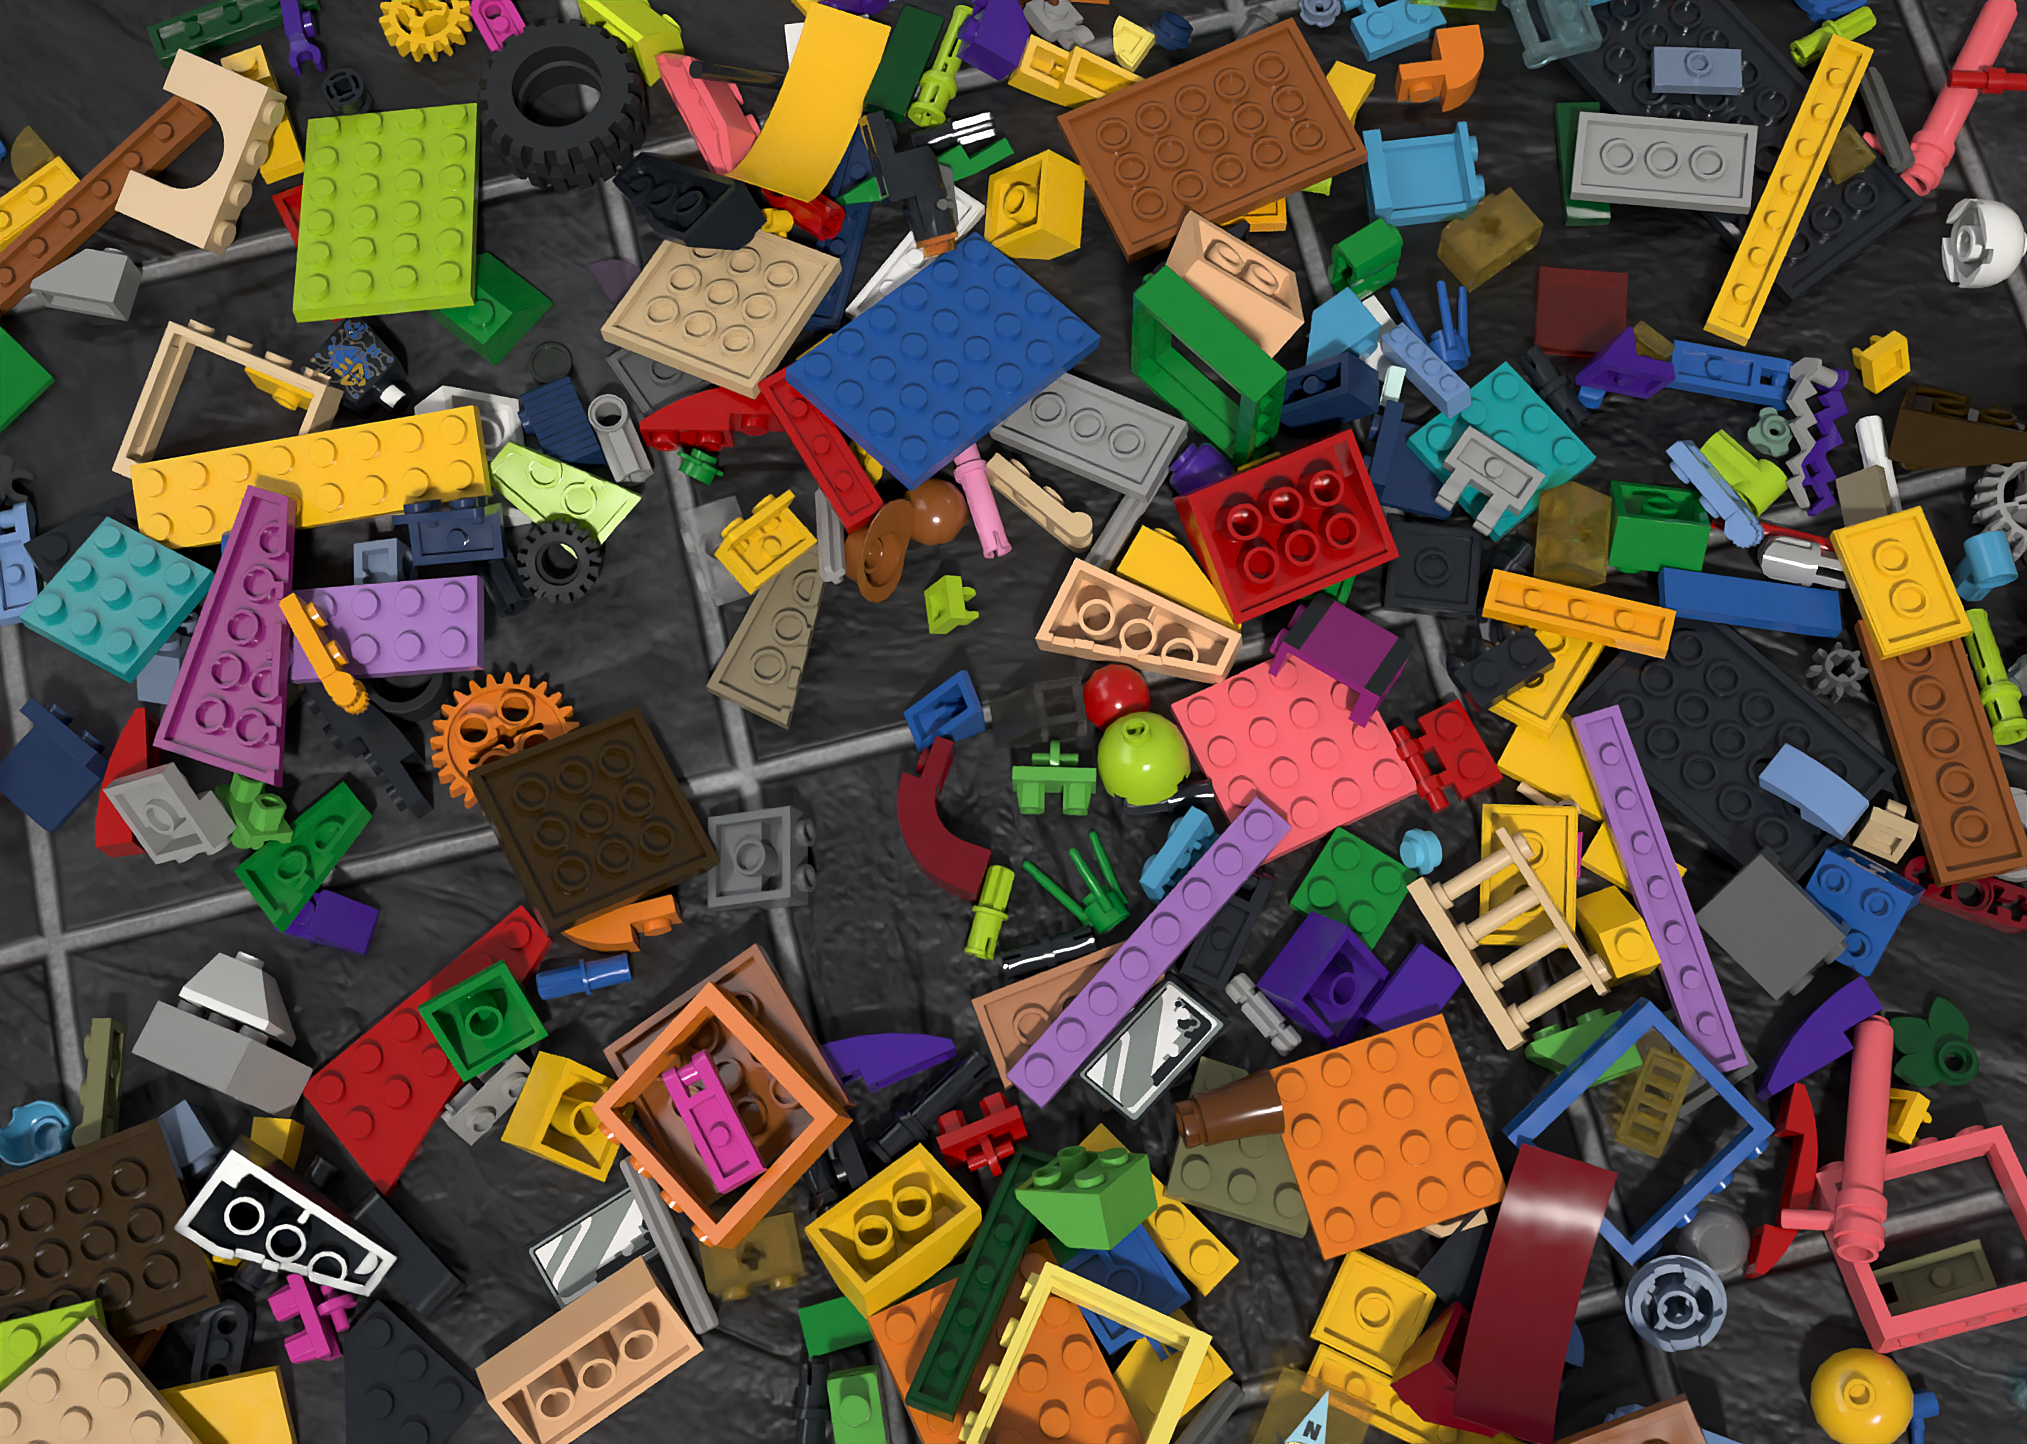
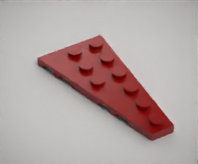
[302,905,554,1198]

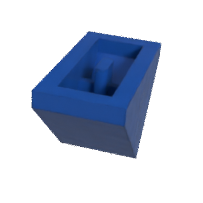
[903,670,986,753]

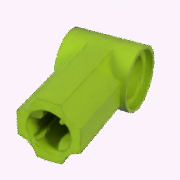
[1700,429,1789,518]

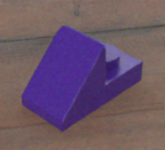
[1575,326,1676,399]
[274,889,381,956]

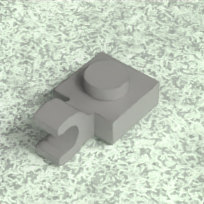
[1023,0,1095,52]

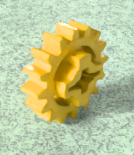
[379,0,473,62]

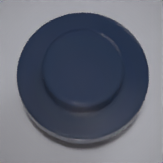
[1152,12,1193,51]

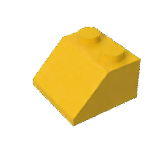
[984,149,1085,260]
[501,1051,635,1182]

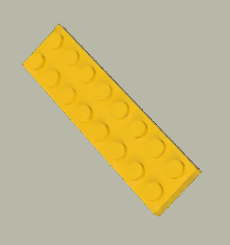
[130,405,492,551]

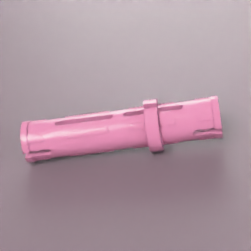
[954,442,1012,559]

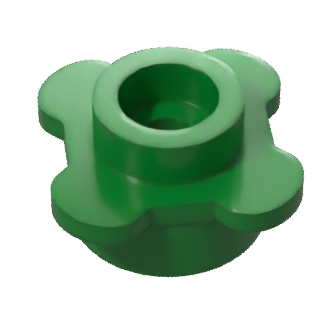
[677,448,724,486]

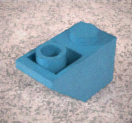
[1306,287,1381,366]

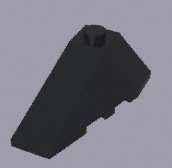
[173,1133,398,1297]

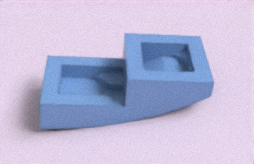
[1759,743,1869,840]

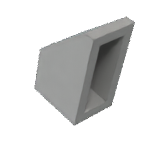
[30,248,143,321]

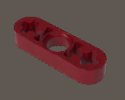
[1899,856,2027,934]

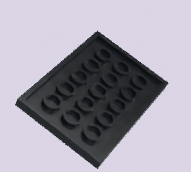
[1562,617,1898,882]

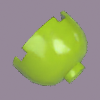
[1097,712,1191,806]

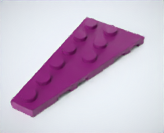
[153,485,296,788]

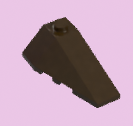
[1887,382,2027,471]

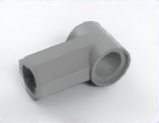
[588,394,654,487]

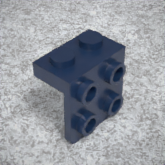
[1363,400,1453,520]
[391,495,507,566]
[0,697,109,833]

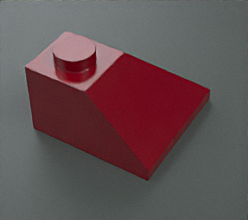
[1390,1301,1501,1437]

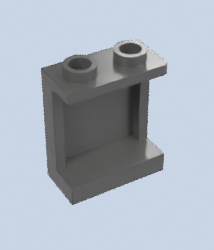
[1695,845,1851,1001]

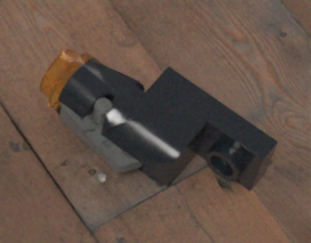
[858,110,959,258]

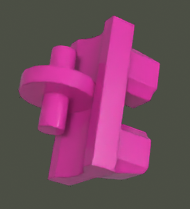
[268,1273,358,1364]

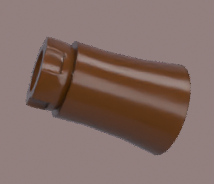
[1174,1068,1285,1149]

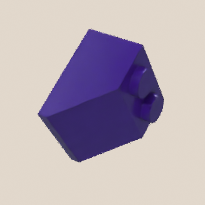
[1256,911,1392,1049]

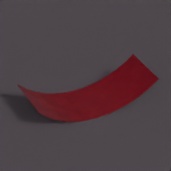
[1452,1143,1619,1444]

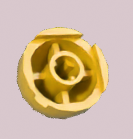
[1810,1348,1914,1444]

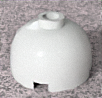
[1941,198,2027,288]

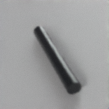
[689,61,787,90]

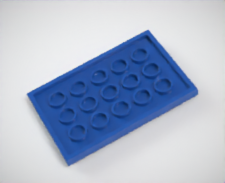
[785,231,1101,492]

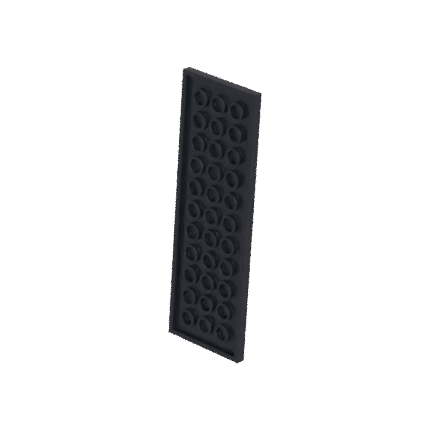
[1502,0,1924,307]

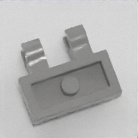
[1434,425,1546,536]

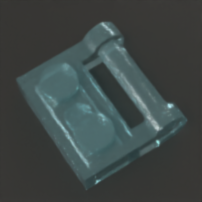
[1502,0,1603,69]

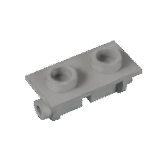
[441,1054,531,1146]

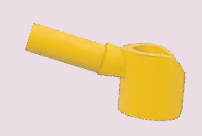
[761,208,794,239]

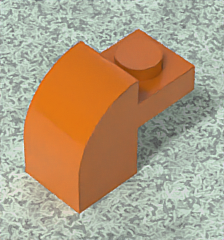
[1395,24,1484,112]

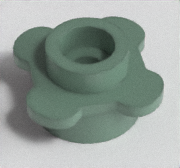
[1747,407,1795,458]

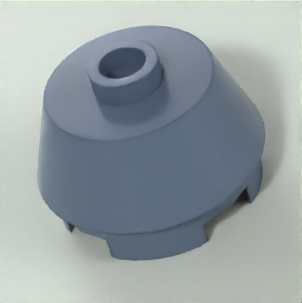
[1625,1255,1727,1352]

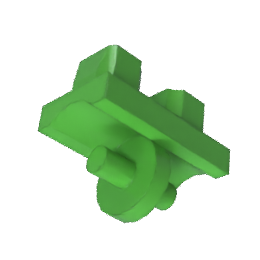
[1012,740,1096,816]
[214,772,293,850]

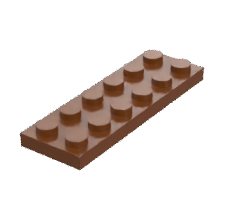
[1854,619,2027,888]

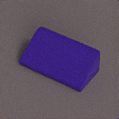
[1362,943,1464,1034]

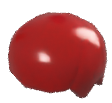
[1082,664,1150,732]

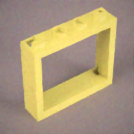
[958,1261,1213,1444]

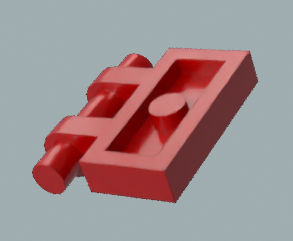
[1390,699,1504,814]

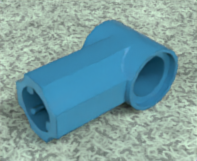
[1951,531,2018,603]

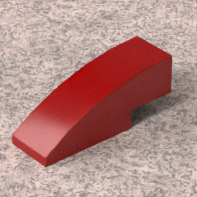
[95,707,162,858]

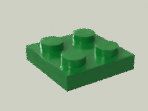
[1289,826,1419,952]

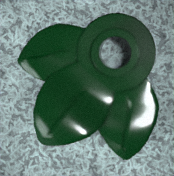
[1889,997,1979,1088]

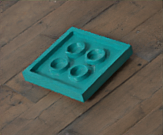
[1406,361,1597,543]
[19,516,215,684]

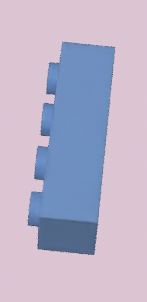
[1380,322,1472,419]

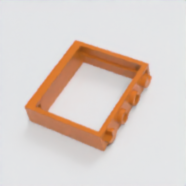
[591,981,853,1249]

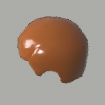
[902,478,970,546]

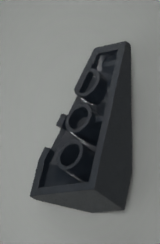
[612,153,767,250]

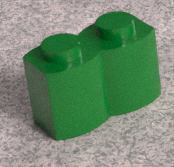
[1328,218,1403,300]

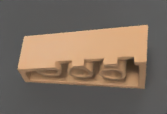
[1035,558,1242,685]

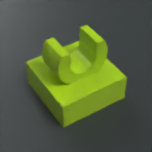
[924,575,979,634]

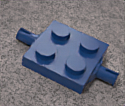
[1060,1224,1191,1362]

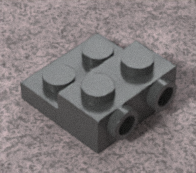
[708,806,816,911]

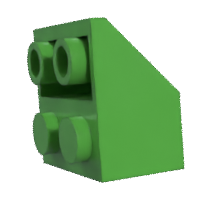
[1015,1146,1158,1250]

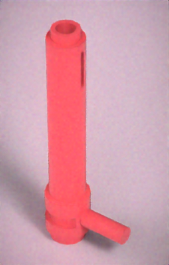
[1863,0,2018,196]
[1781,1015,1894,1263]

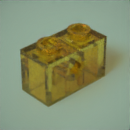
[1437,187,1544,292]
[1534,481,1612,589]
[698,1212,809,1302]

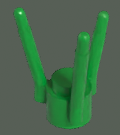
[1022,831,1130,934]

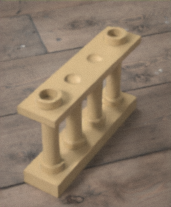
[1406,826,1613,1051]

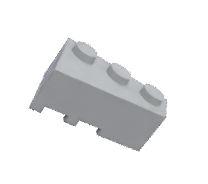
[132,1000,314,1119]

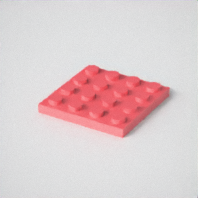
[1170,655,1417,867]

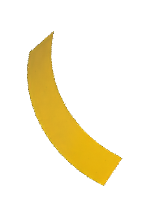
[725,1,891,202]

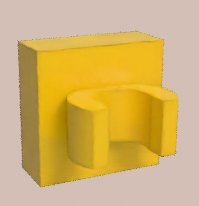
[1852,330,1910,394]
[1887,1088,1932,1145]

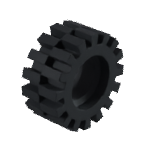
[517,518,604,604]

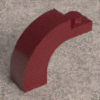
[897,736,993,904]

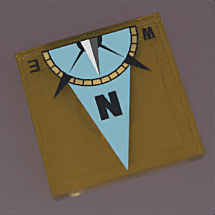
[1252,1364,1377,1444]

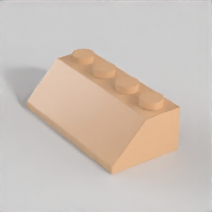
[475,1255,704,1444]

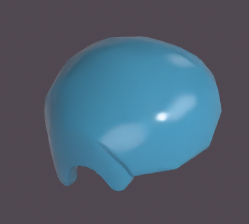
[0,1100,76,1169]

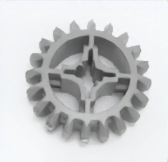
[1970,462,2027,567]

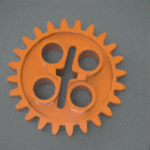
[430,672,580,816]

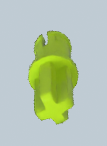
[1790,6,1876,68]
[964,865,1014,960]

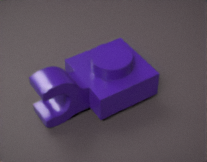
[280,0,325,77]

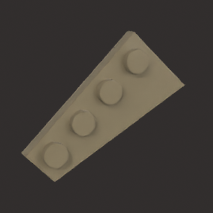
[706,544,826,730]

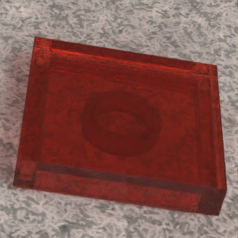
[1534,267,1628,358]

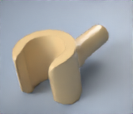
[1517,781,1581,815]

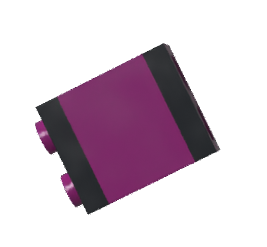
[1268,592,1415,728]

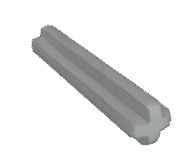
[815,486,846,584]

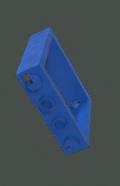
[1501,997,1775,1266]

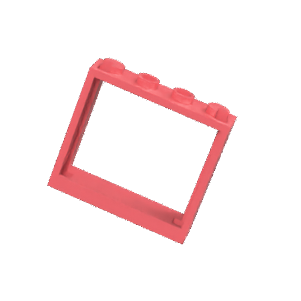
[1811,1125,2027,1354]

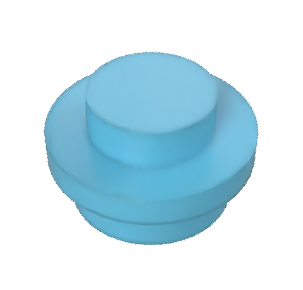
[1400,829,1442,876]

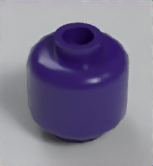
[1168,442,1235,495]

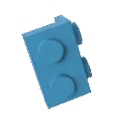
[1139,806,1221,906]

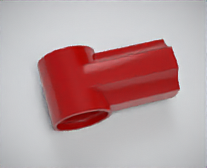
[761,187,846,242]

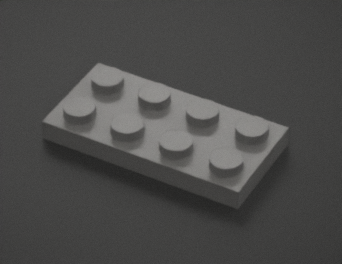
[1570,111,1758,214]
[990,373,1189,503]

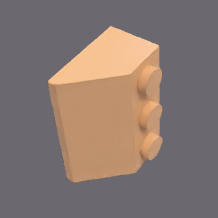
[1165,210,1304,358]

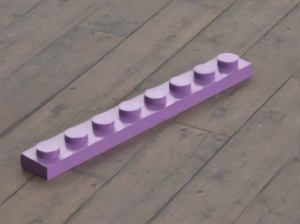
[1571,705,1749,1080]
[1006,796,1292,1110]

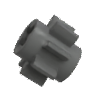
[1805,642,1869,703]

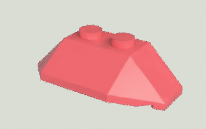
[654,52,761,189]

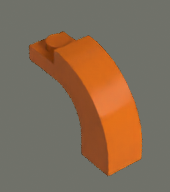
[561,894,682,954]

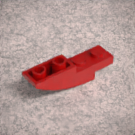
[640,387,784,452]

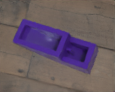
[1756,975,1883,1102]
[821,1033,957,1094]

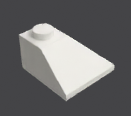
[179,952,296,1047]

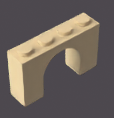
[114,49,287,256]

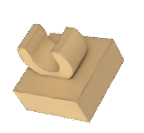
[1852,799,1919,864]

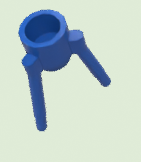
[1390,280,1471,371]

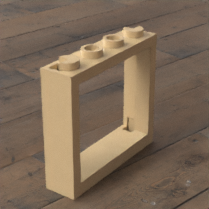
[112,319,344,479]

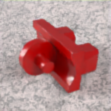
[936,1092,1029,1177]

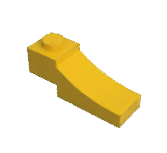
[220,45,305,185]

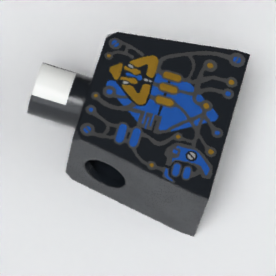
[297,317,411,419]

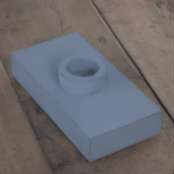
[1651,46,1742,95]

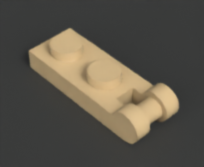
[985,453,1093,553]

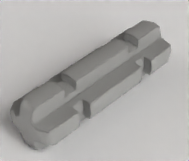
[1225,973,1302,1056]

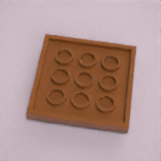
[603,943,856,1207]

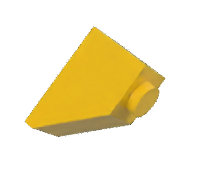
[1576,885,1661,988]

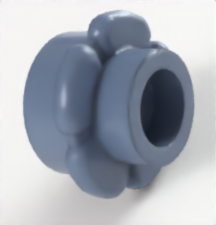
[1299,0,1341,28]

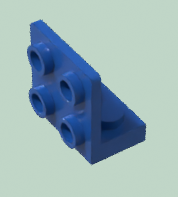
[1805,843,1926,977]

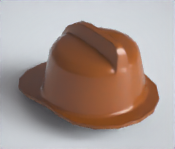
[844,498,915,603]

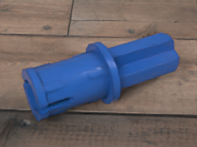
[536,952,633,1000]

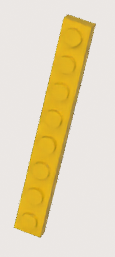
[1703,34,1874,346]

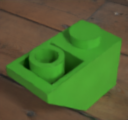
[1524,1008,1643,1088]

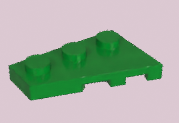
[234,781,373,933]

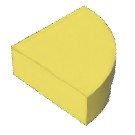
[1113,15,1155,73]

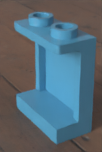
[1361,121,1485,227]

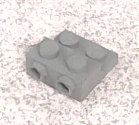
[103,762,237,864]

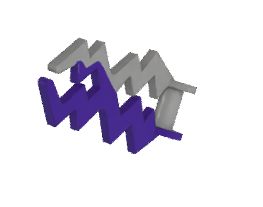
[1785,357,1849,516]

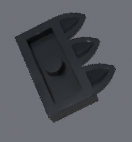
[1446,621,1556,715]

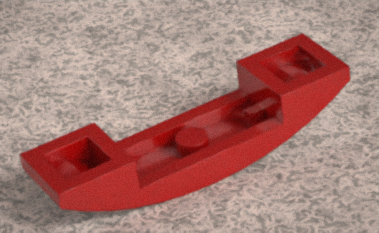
[1744,1082,1818,1279]

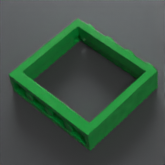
[1131,265,1288,468]

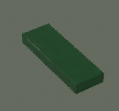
[862,5,945,124]
[1554,102,1611,227]

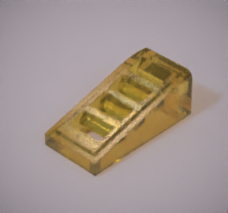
[1613,1045,1695,1158]

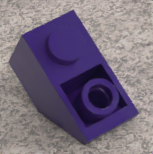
[956,0,1031,81]

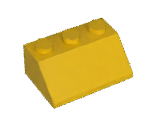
[804,1143,983,1320]

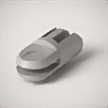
[1757,535,1850,589]

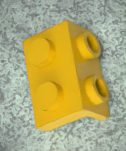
[714,489,817,595]

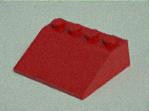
[1173,429,1400,625]

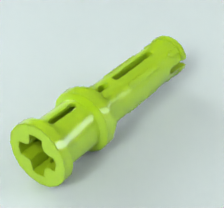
[908,5,973,129]
[1963,608,2027,745]

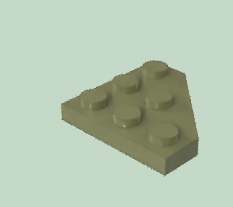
[1163,1056,1309,1238]

